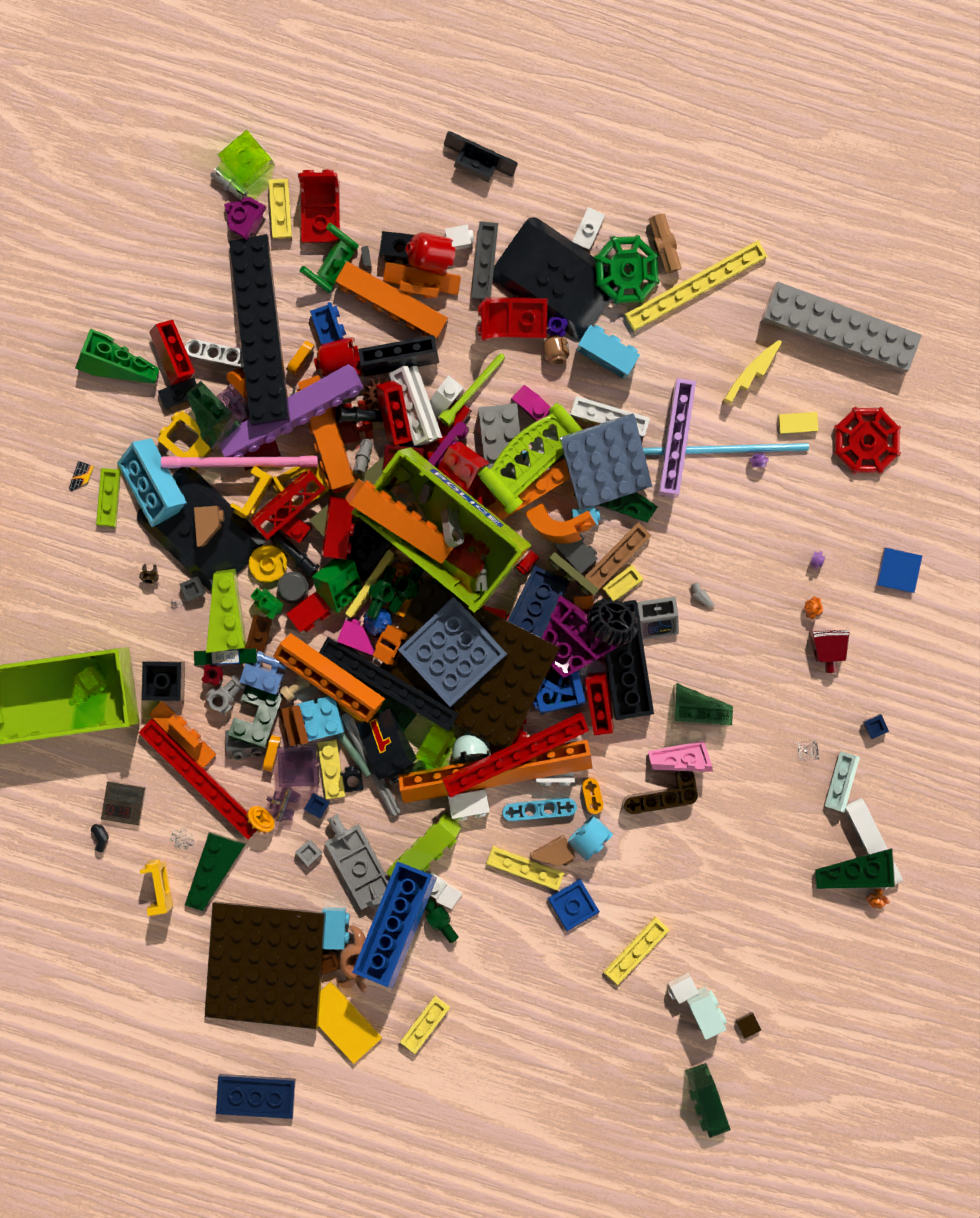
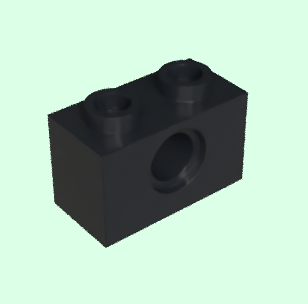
[380,231,414,264]

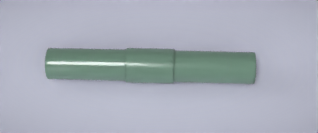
[338,733,373,778]

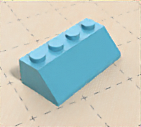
[117,438,187,527]

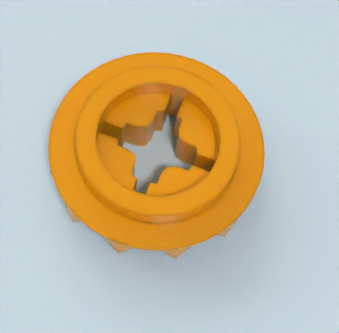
[246,806,275,834]

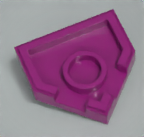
[224,197,267,240]

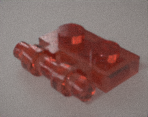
[333,400,374,445]
[445,532,490,579]

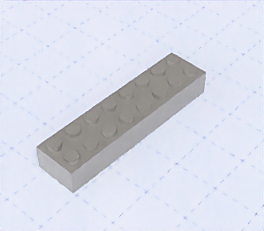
[761,281,922,374]

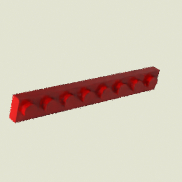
[442,712,589,798]
[138,718,257,840]

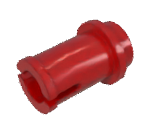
[516,550,539,575]

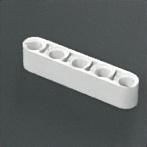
[185,339,244,369]
[845,798,903,890]

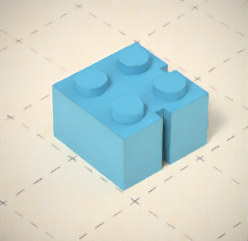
[297,696,345,741]

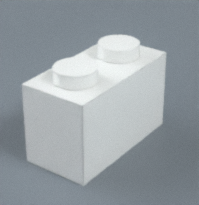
[448,788,490,821]

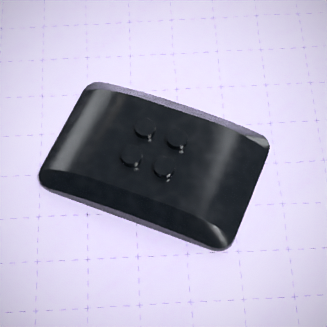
[493,217,618,339]
[137,467,265,592]

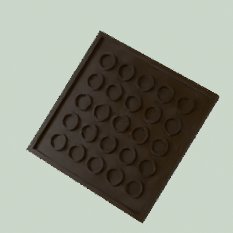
[204,901,326,1029]

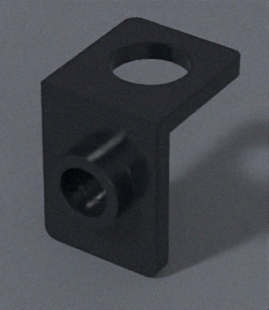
[340,766,364,792]

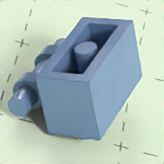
[239,651,287,695]

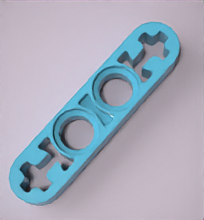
[503,798,577,821]

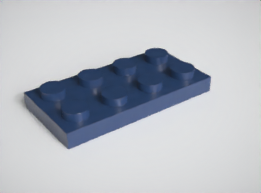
[508,566,569,638]
[216,1074,296,1119]

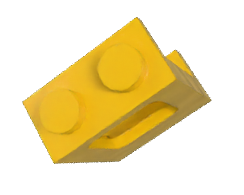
[157,410,218,470]
[273,455,332,511]
[231,466,274,519]
[139,859,173,916]

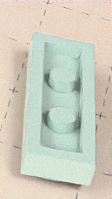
[825,751,860,812]

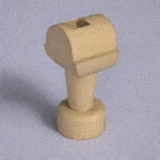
[280,675,312,702]

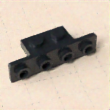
[444,131,518,183]

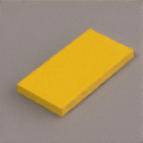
[318,981,382,1064]

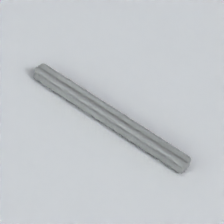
[341,712,401,816]

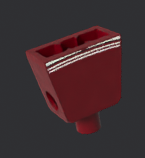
[809,630,850,673]

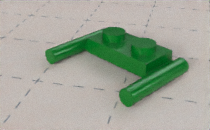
[300,223,359,293]

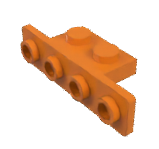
[383,262,461,298]
[149,701,216,767]

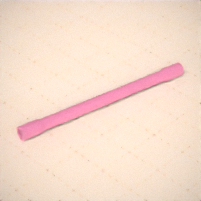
[161,456,318,468]

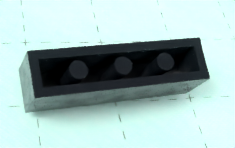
[358,335,439,377]

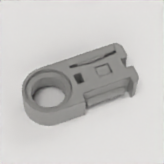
[441,507,464,548]

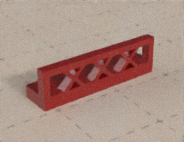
[250,468,326,540]

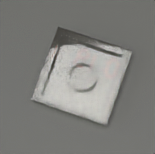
[101,781,146,826]

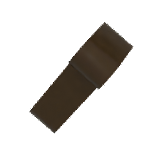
[622,771,698,814]

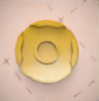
[249,545,287,583]

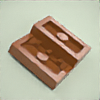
[278,705,309,746]

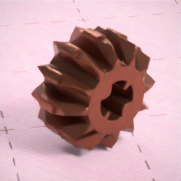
[363,378,389,411]

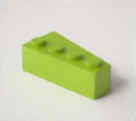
[206,569,246,653]
[386,811,462,877]

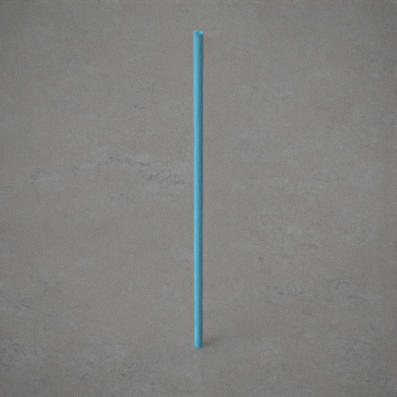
[522,443,809,459]

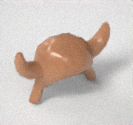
[337,925,367,993]

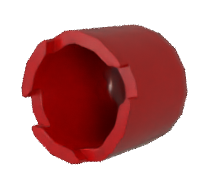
[406,232,456,276]
[314,337,362,377]

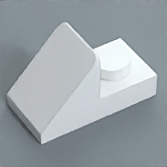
[430,871,463,909]

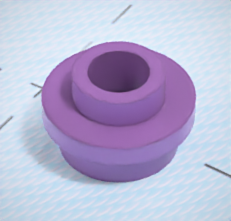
[749,454,769,467]
[810,551,825,570]

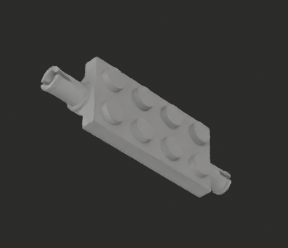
[325,814,389,911]

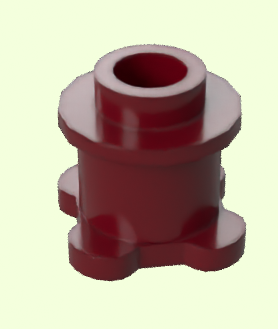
[201,664,223,685]

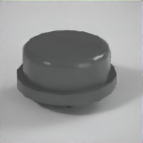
[277,572,309,603]

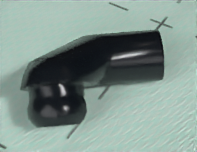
[91,824,109,853]

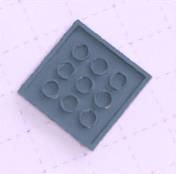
[559,413,652,511]
[398,597,507,707]

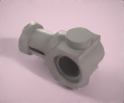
[205,675,245,715]

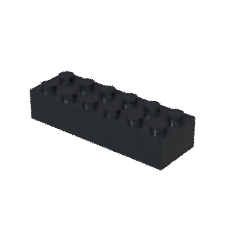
[604,600,654,720]

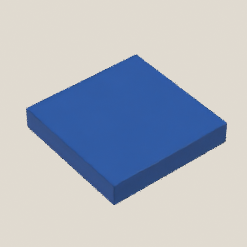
[876,548,922,593]
[547,878,600,931]

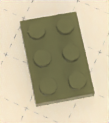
[548,552,599,596]

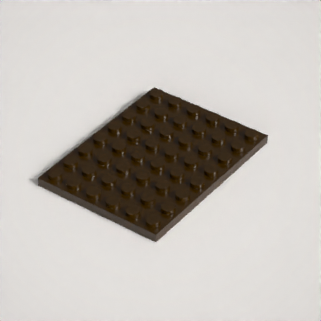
[380,578,561,749]

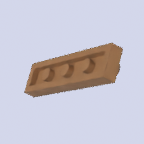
[584,522,652,589]

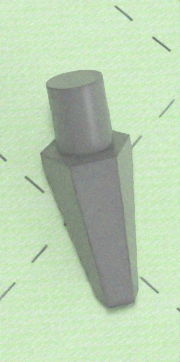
[691,582,715,608]

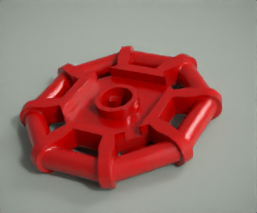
[833,406,901,474]

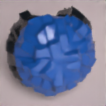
[363,608,393,637]

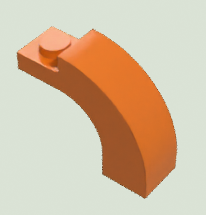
[526,503,596,544]

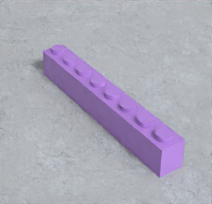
[216,364,364,457]

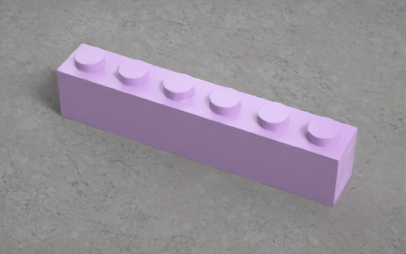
[658,378,696,498]

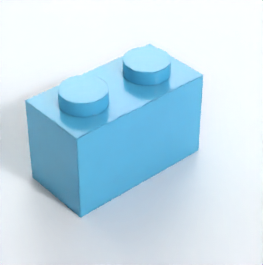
[322,907,350,949]

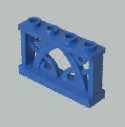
[534,671,586,715]

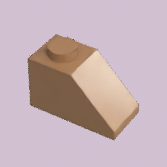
[194,506,224,547]
[531,834,576,866]

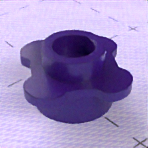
[547,317,568,337]

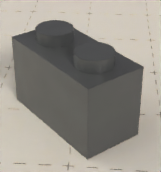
[554,533,598,574]

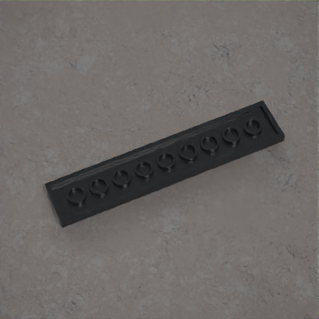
[229,234,290,426]

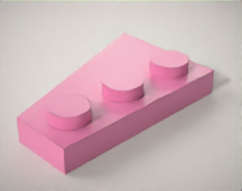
[648,741,713,772]

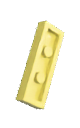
[269,178,293,239]
[318,739,346,799]
[400,995,450,1054]

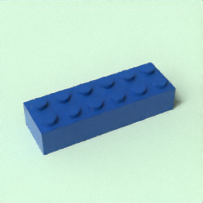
[352,861,437,989]

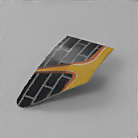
[69,461,94,491]

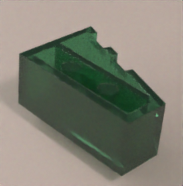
[186,381,241,450]
[671,683,733,727]
[685,1063,731,1138]

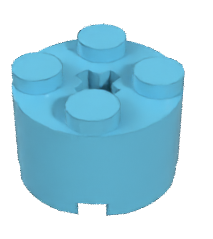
[568,815,613,861]

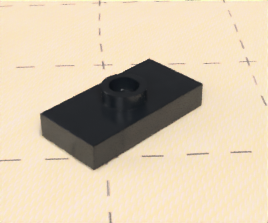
[158,377,201,409]

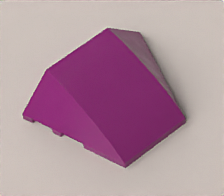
[542,595,617,678]

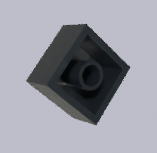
[142,661,185,701]

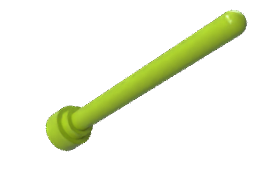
[438,353,505,427]

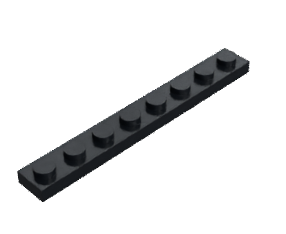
[319,637,459,731]

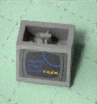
[637,596,679,639]

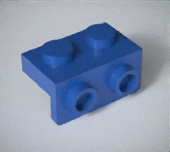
[310,302,347,345]

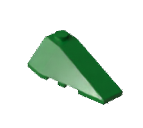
[75,329,159,384]

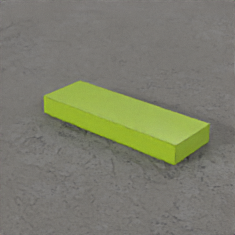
[96,468,121,527]

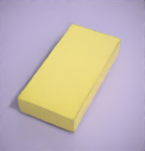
[778,412,819,434]
[602,565,644,601]

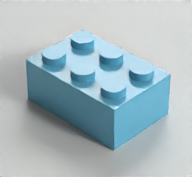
[576,325,640,380]

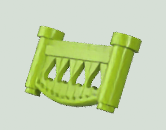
[478,402,583,515]

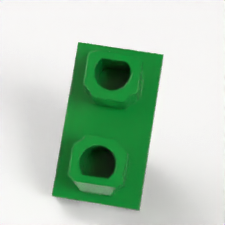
[250,588,284,620]

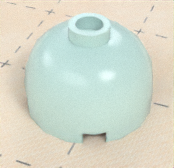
[452,731,491,764]

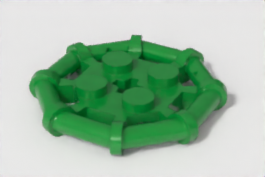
[594,235,660,305]

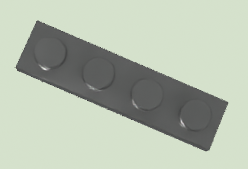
[471,221,499,300]

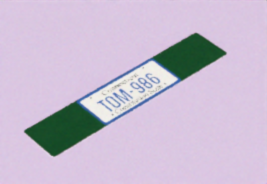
[194,648,257,666]

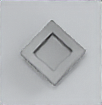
[295,839,323,866]

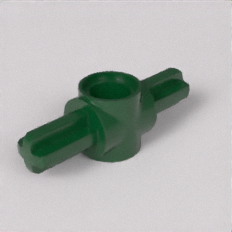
[388,563,424,613]
[367,566,396,620]
[425,897,459,943]

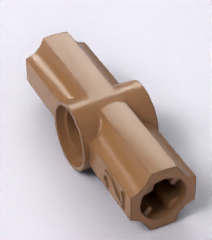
[649,213,682,274]

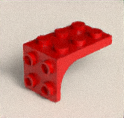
[298,169,340,243]
[478,297,548,341]

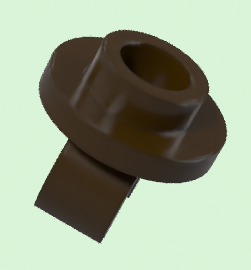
[139,564,159,584]

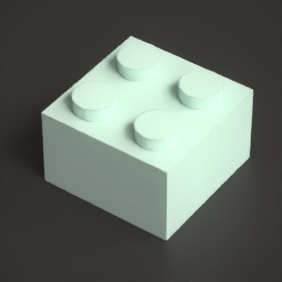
[687,986,727,1040]

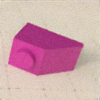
[511,384,550,422]
[337,618,375,655]

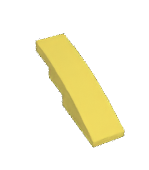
[722,340,782,404]

